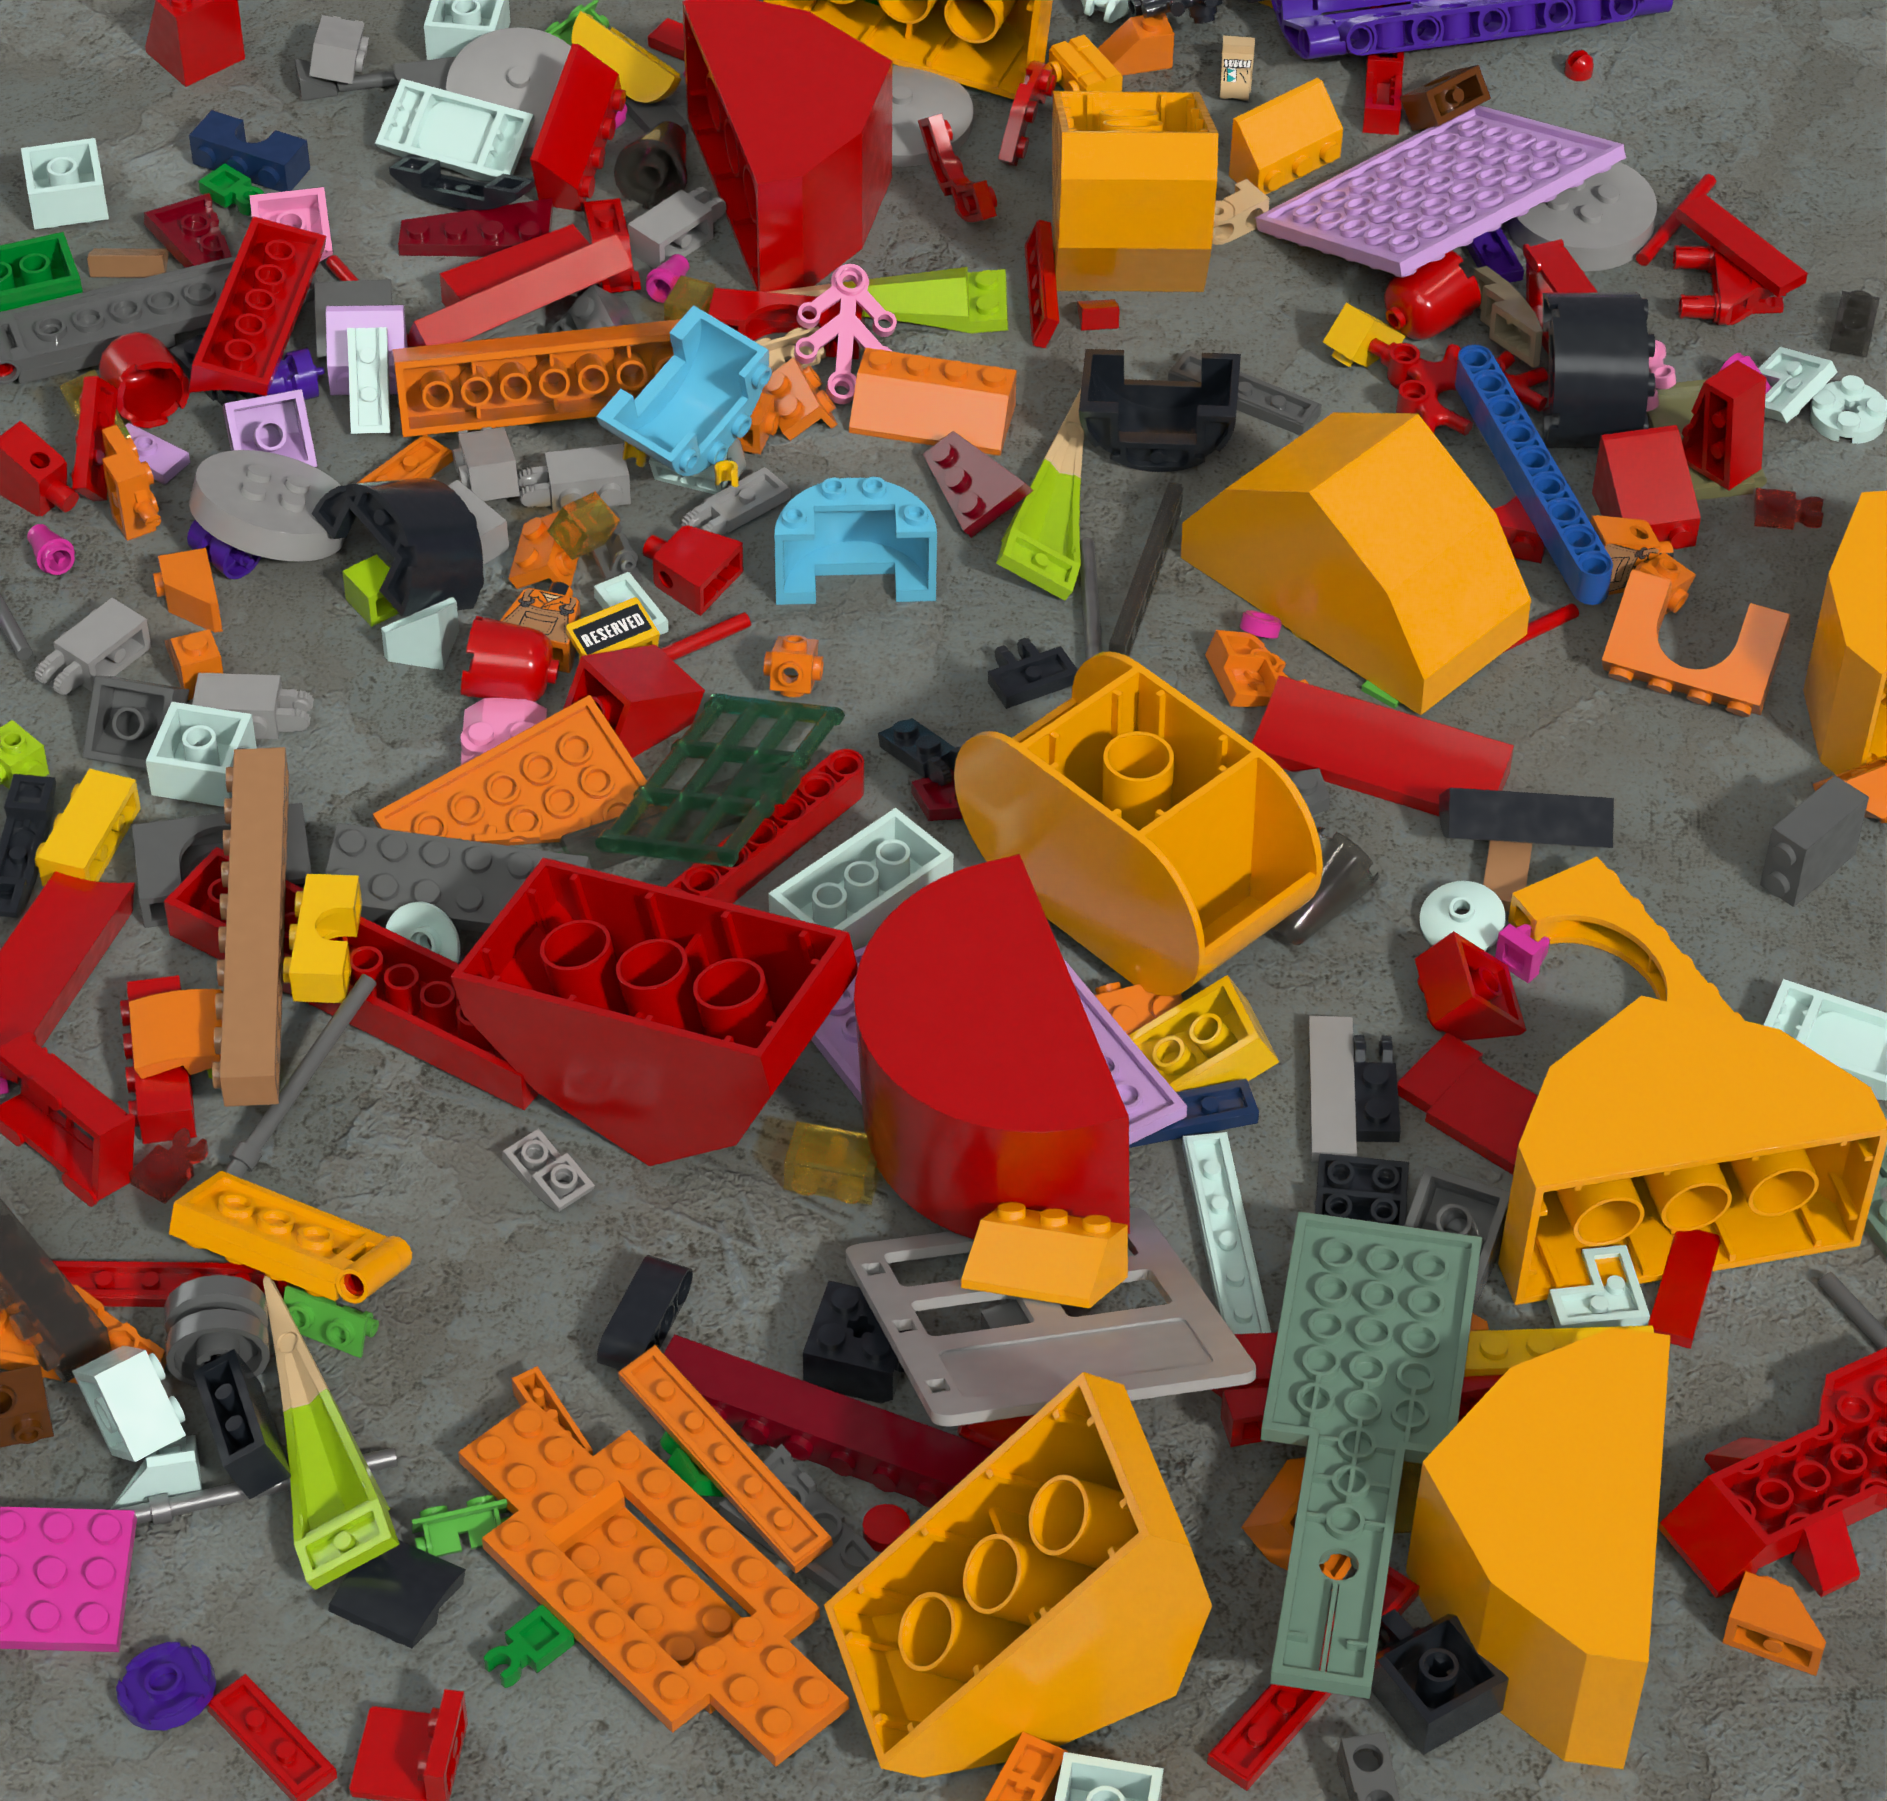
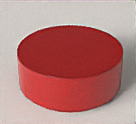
[862,1504,910,1553]

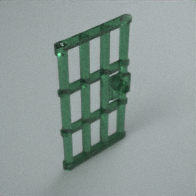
[595,693,845,867]

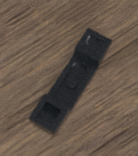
[389,154,535,210]
[0,774,56,918]

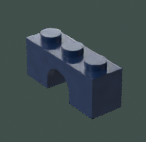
[189,110,310,192]

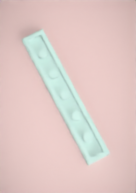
[1182,1132,1271,1334]

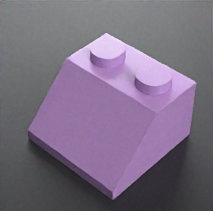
[326,305,408,395]
[222,389,317,467]

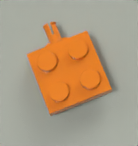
[102,425,161,541]

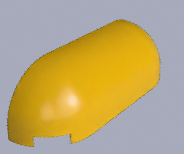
[572,11,682,103]

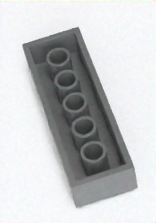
[325,823,592,942]

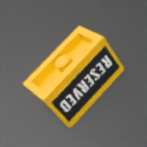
[566,597,660,664]

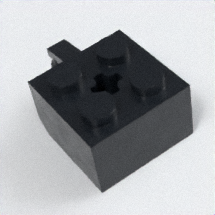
[803,1280,918,1404]
[1371,1609,1509,1755]

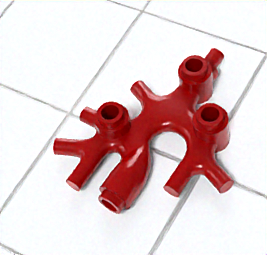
[1368,338,1548,436]

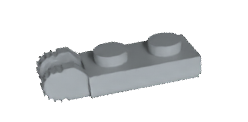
[681,467,791,536]

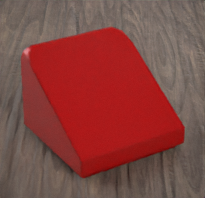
[1077,299,1120,331]

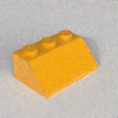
[1229,77,1343,195]
[961,1202,1128,1308]

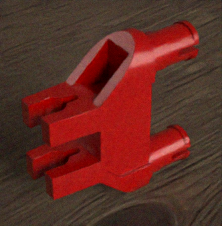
[1673,243,1787,325]

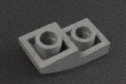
[501,1128,595,1212]

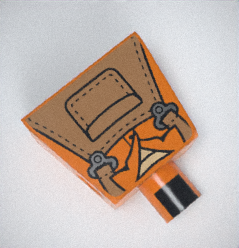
[1590,515,1674,595]
[500,582,581,673]

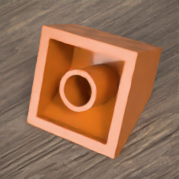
[1241,1457,1352,1591]

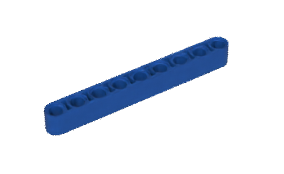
[1455,344,1613,605]

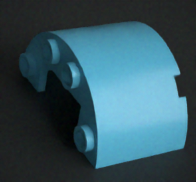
[596,305,772,476]
[774,477,937,605]

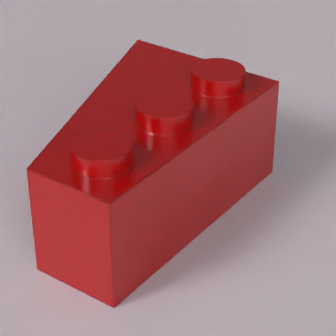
[1681,360,1767,491]

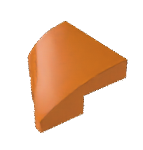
[1205,630,1309,707]

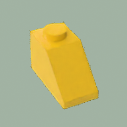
[1323,302,1406,368]

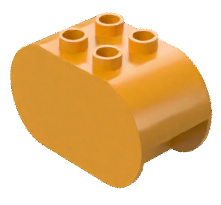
[954,651,1323,996]

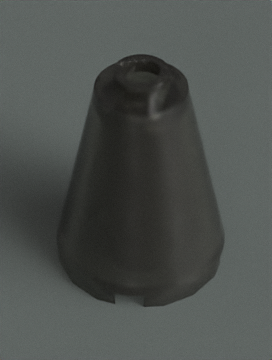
[614,121,687,210]
[1270,827,1379,946]

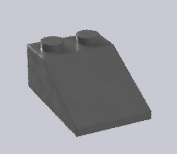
[1404,1165,1510,1313]

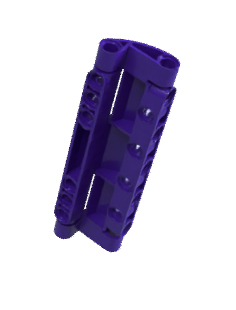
[1271,0,1673,59]

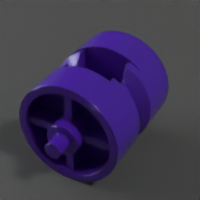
[260,348,325,400]
[187,520,261,579]

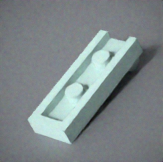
[347,327,391,434]

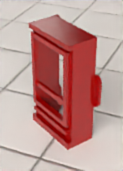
[1523,239,1598,355]
[0,1031,135,1207]

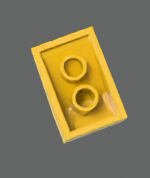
[1128,975,1279,1092]

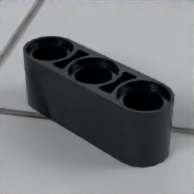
[597,1255,693,1370]

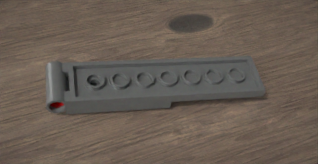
[0,256,318,384]

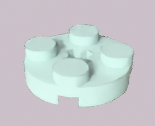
[1810,375,1887,444]

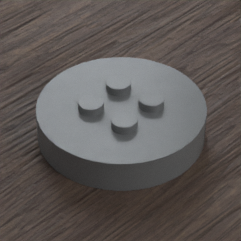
[1506,162,1657,271]
[189,450,346,562]

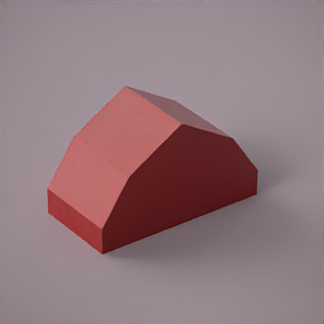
[682,0,892,292]
[450,857,858,1166]

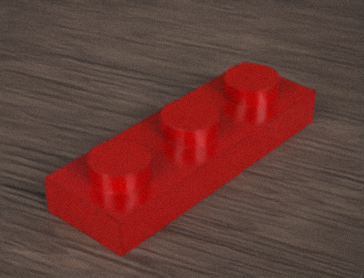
[71,376,118,502]

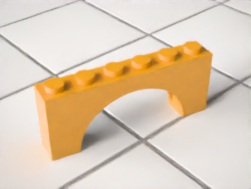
[1508,857,1744,1020]

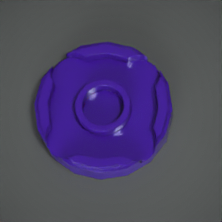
[116,1642,216,1731]

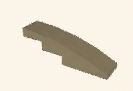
[1474,266,1543,367]

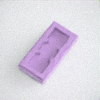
[120,423,190,485]

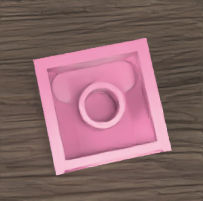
[249,187,333,262]
[461,698,547,765]

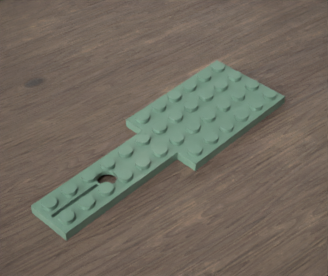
[1261,1211,1482,1699]

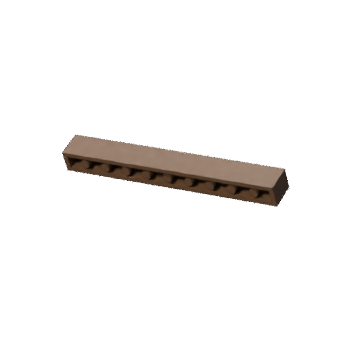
[212,747,289,1107]

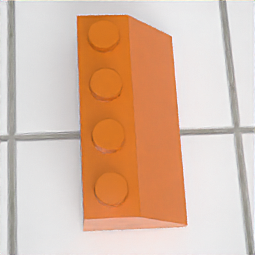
[849,348,1017,456]

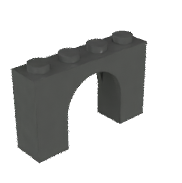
[132,803,312,928]

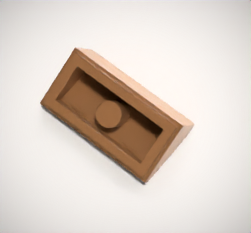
[87,248,169,278]

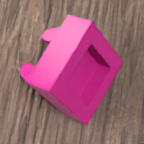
[1495,924,1550,983]

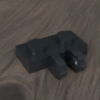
[988,637,1078,709]

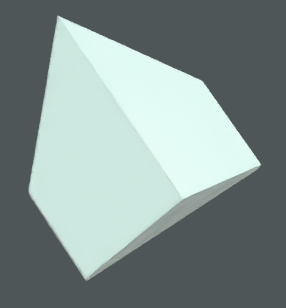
[381,597,459,670]
[110,1435,202,1510]

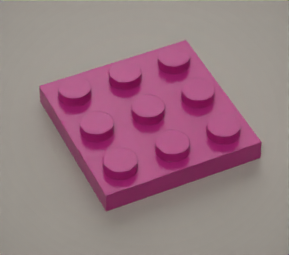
[0,1507,137,1652]

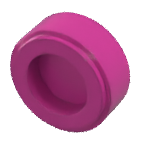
[1239,610,1282,638]

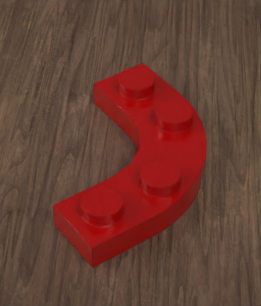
[998,60,1057,166]
[918,113,997,222]

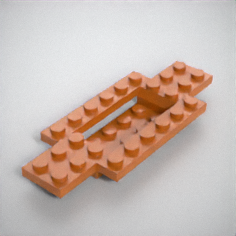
[458,1399,850,1767]

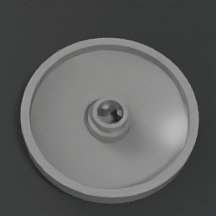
[446,27,571,157]
[892,65,973,167]

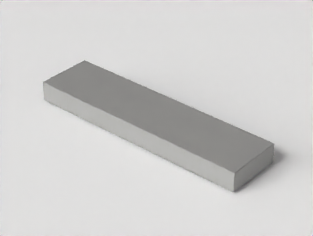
[1308,1015,1357,1162]

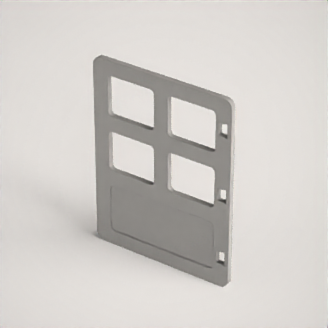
[846,1208,1256,1426]

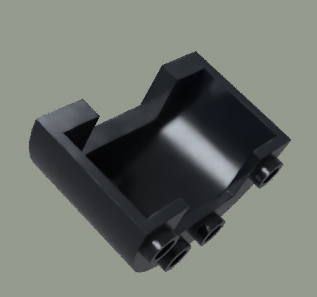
[1543,292,1655,448]
[1079,349,1241,472]
[311,478,484,616]

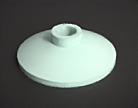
[1420,881,1506,951]
[386,902,460,963]

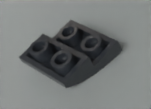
[1315,1153,1409,1226]
[328,1540,466,1649]

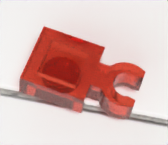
[1754,488,1824,530]
[129,1128,209,1204]

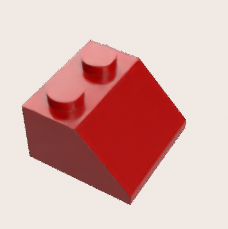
[1414,931,1527,1041]

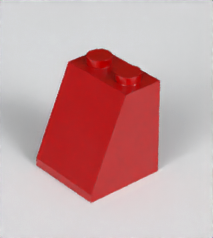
[145,0,245,87]
[1592,425,1701,549]
[563,645,705,758]

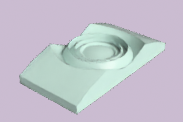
[375,78,535,182]
[1764,979,1887,1101]

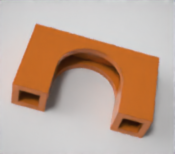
[1602,569,1790,717]

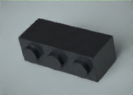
[193,1349,291,1499]

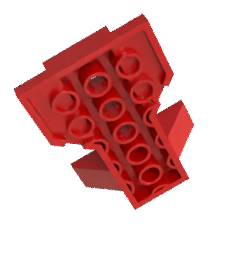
[1658,1347,1887,1598]

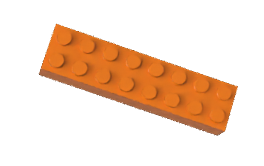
[392,319,681,437]

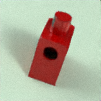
[0,421,79,517]
[643,525,744,616]

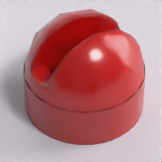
[1564,50,1594,81]

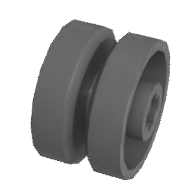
[164,1275,270,1387]

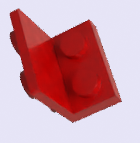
[349,1689,468,1801]

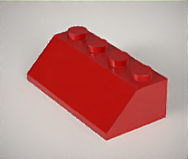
[530,43,626,212]

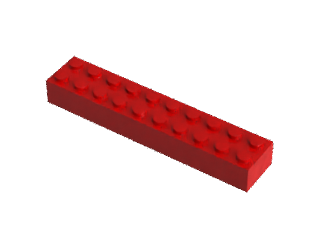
[164,846,539,1111]

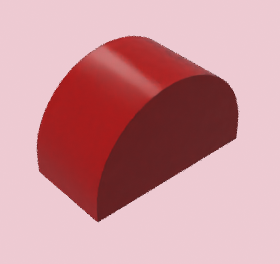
[854,854,1130,1239]

